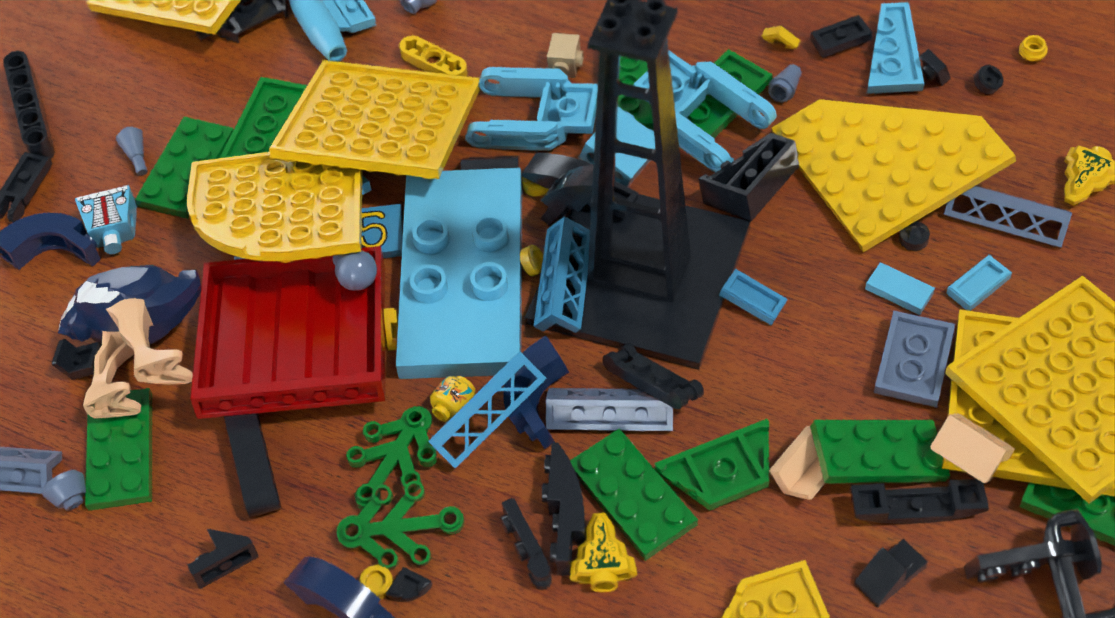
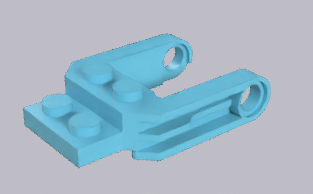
[633,51,777,173]
[466,67,598,151]

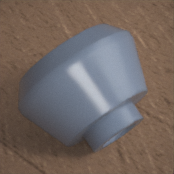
[43,470,86,511]

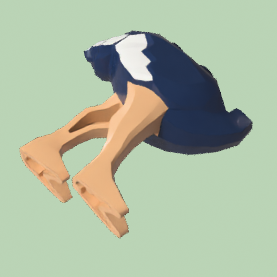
[58,264,201,419]

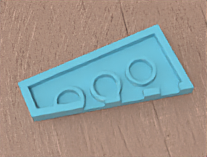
[867,2,924,94]

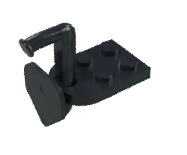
[964,509,1115,618]

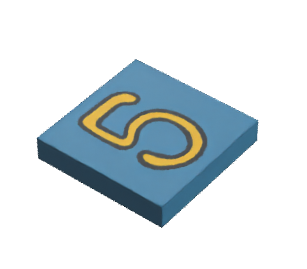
[361,204,403,258]

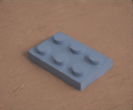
[874,311,955,408]

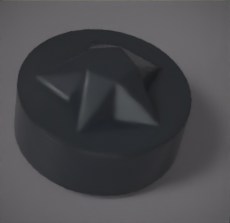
[974,65,1004,94]
[899,221,930,251]

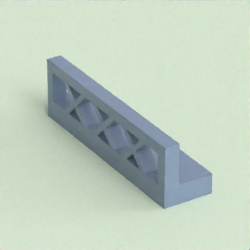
[944,186,1072,247]
[546,388,673,431]
[0,447,62,494]

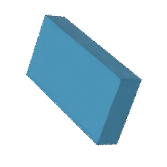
[719,269,788,326]

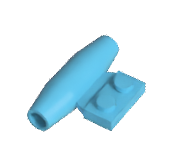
[289,0,376,62]

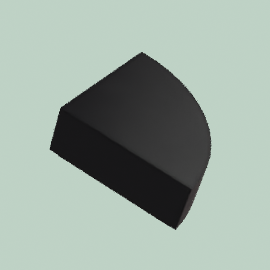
[386,567,433,602]

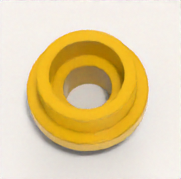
[1019,35,1048,61]

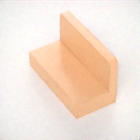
[931,414,1015,483]
[769,426,825,500]

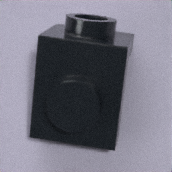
[52,339,102,380]

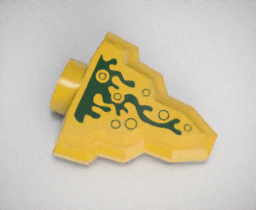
[1064,145,1115,206]
[570,513,637,593]

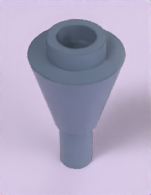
[116,127,148,176]

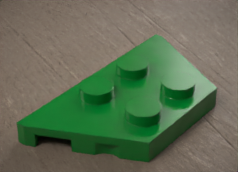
[655,419,769,511]

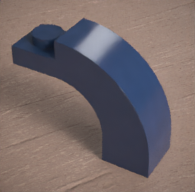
[0,213,101,270]
[503,336,569,449]
[283,557,395,618]

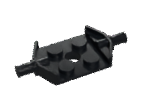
[195,0,288,43]

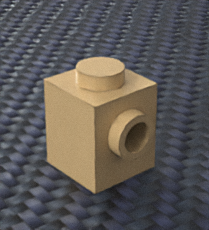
[547,33,584,78]

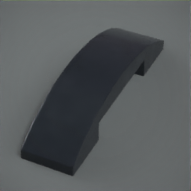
[850,479,989,524]

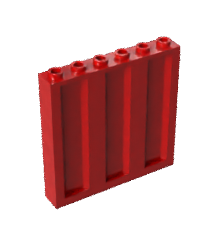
[190,246,385,419]

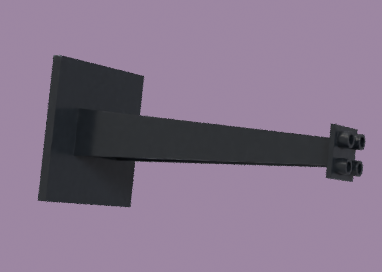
[525,0,751,370]

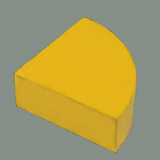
[761,26,800,49]
[384,308,398,351]

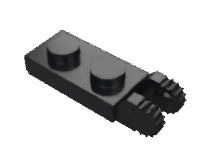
[0,152,53,222]
[500,498,552,591]

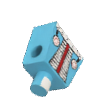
[75,185,137,254]

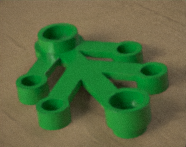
[346,406,438,511]
[337,480,465,570]

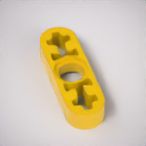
[399,36,468,77]

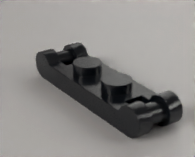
[602,343,704,410]

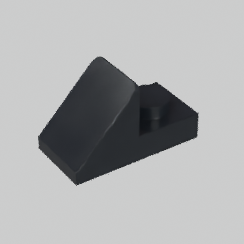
[187,529,259,589]
[854,539,928,607]

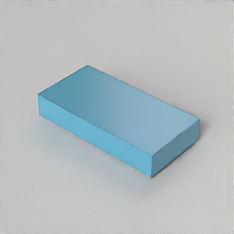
[946,255,1012,311]
[865,262,935,315]

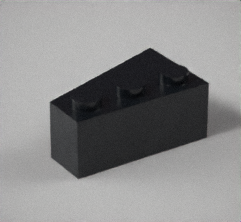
[698,133,799,221]

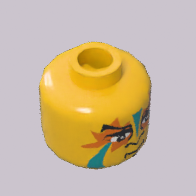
[430,376,475,422]

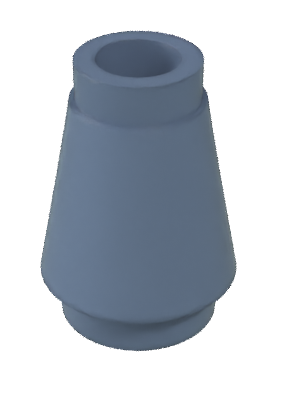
[769,64,802,102]

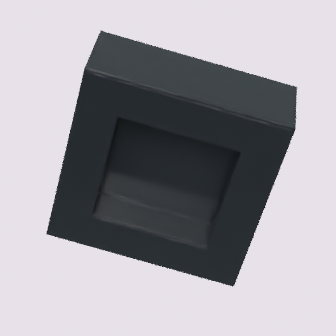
[920,49,951,86]

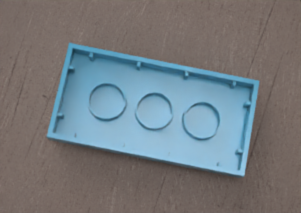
[396,168,522,379]

